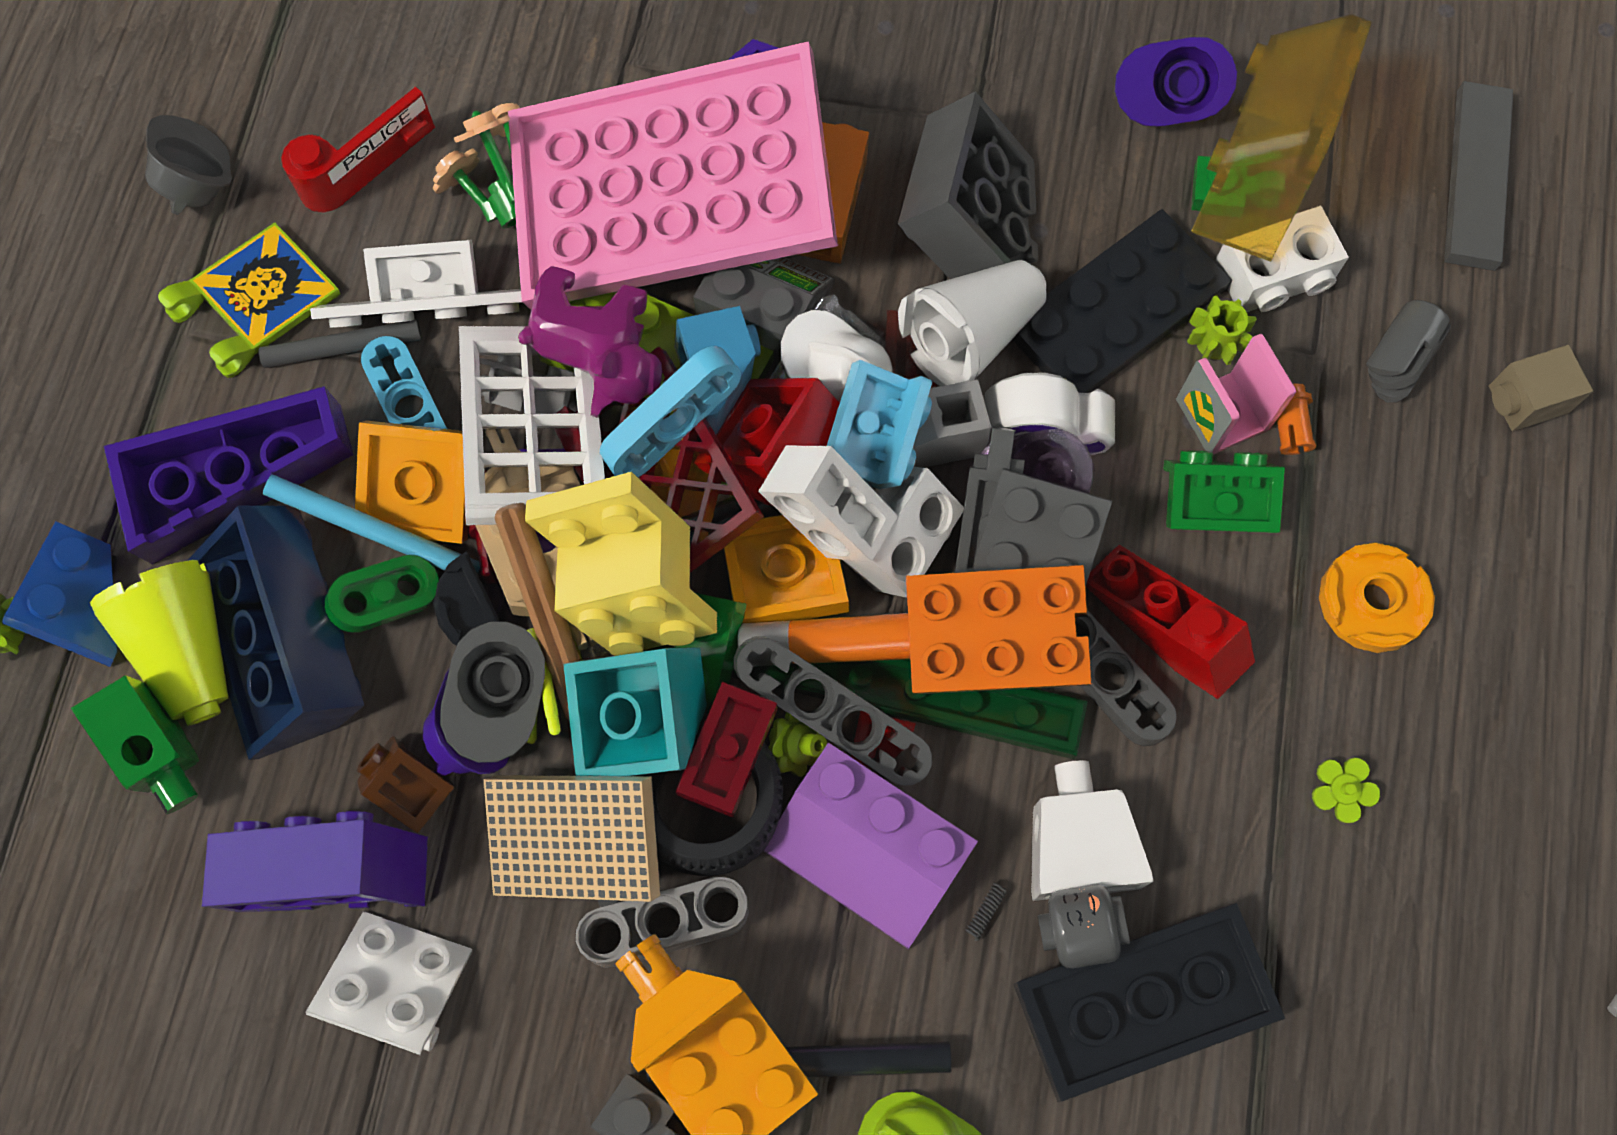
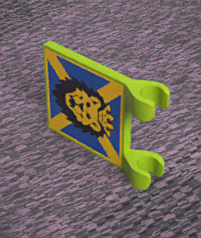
[158,223,341,378]

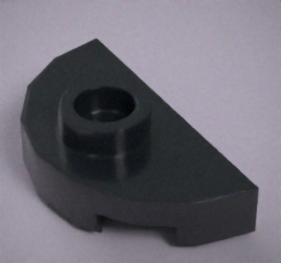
[433,551,500,646]

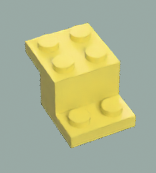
[525,472,717,656]

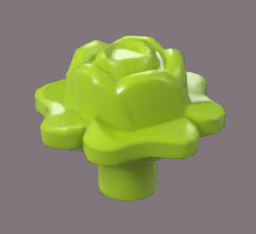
[768,712,827,777]

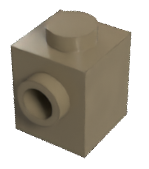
[1489,345,1594,432]

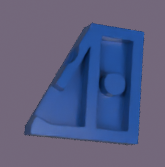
[2,521,117,667]

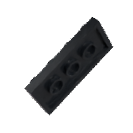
[1012,209,1232,393]
[1013,903,1286,1102]

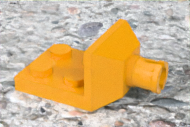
[615,934,818,1135]

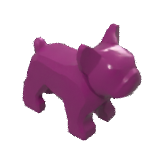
[518,266,662,418]

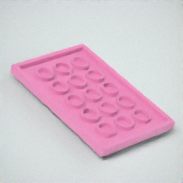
[508,41,838,309]

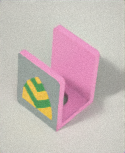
[1176,334,1296,455]

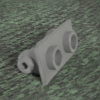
[479,355,578,414]

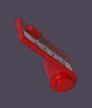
[281,86,435,213]

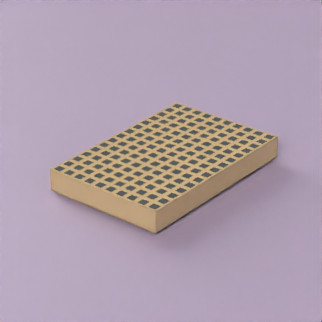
[484,775,660,902]

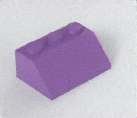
[764,742,978,949]

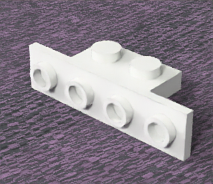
[310,240,522,327]

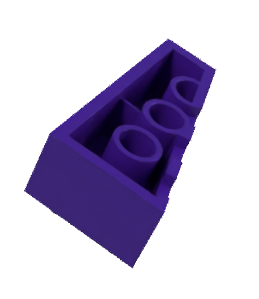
[104,386,354,565]

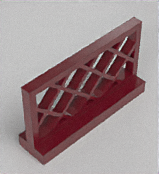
[554,346,764,573]

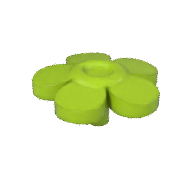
[1312,758,1380,823]

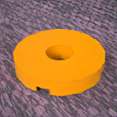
[1319,543,1435,653]

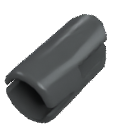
[1366,300,1451,403]

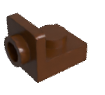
[357,736,454,834]

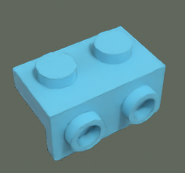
[827,360,932,490]

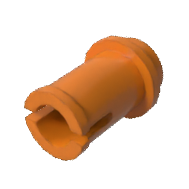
[1277,383,1316,455]

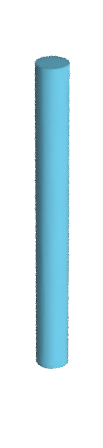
[263,474,480,574]

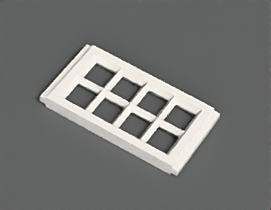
[459,326,605,525]

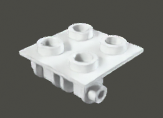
[306,911,472,1055]

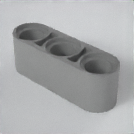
[576,877,749,968]

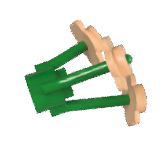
[433,103,520,229]

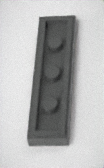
[1444,81,1513,271]

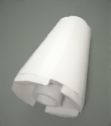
[898,260,1046,386]

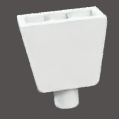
[1031,760,1153,901]

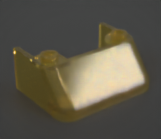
[1191,14,1372,262]

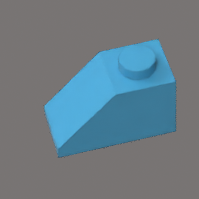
[674,306,761,434]

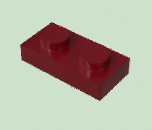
[676,682,778,817]

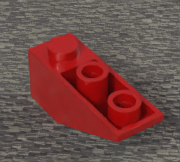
[1086,545,1255,699]

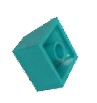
[563,648,707,776]

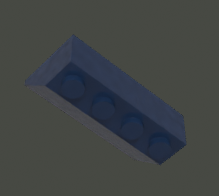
[188,506,364,760]

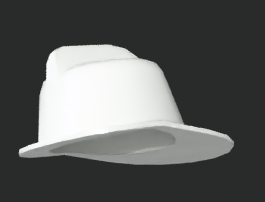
[781,310,893,402]

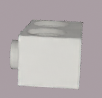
[1215,205,1349,312]
[758,445,898,562]
[843,467,964,598]

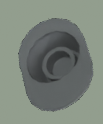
[145,115,232,215]
[440,622,545,763]

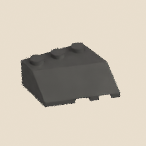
[898,91,1038,279]

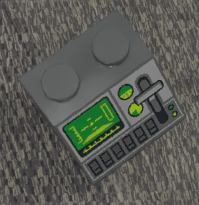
[693,257,835,364]

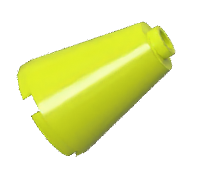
[90,560,228,726]

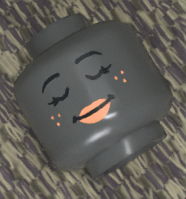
[1038,884,1130,968]

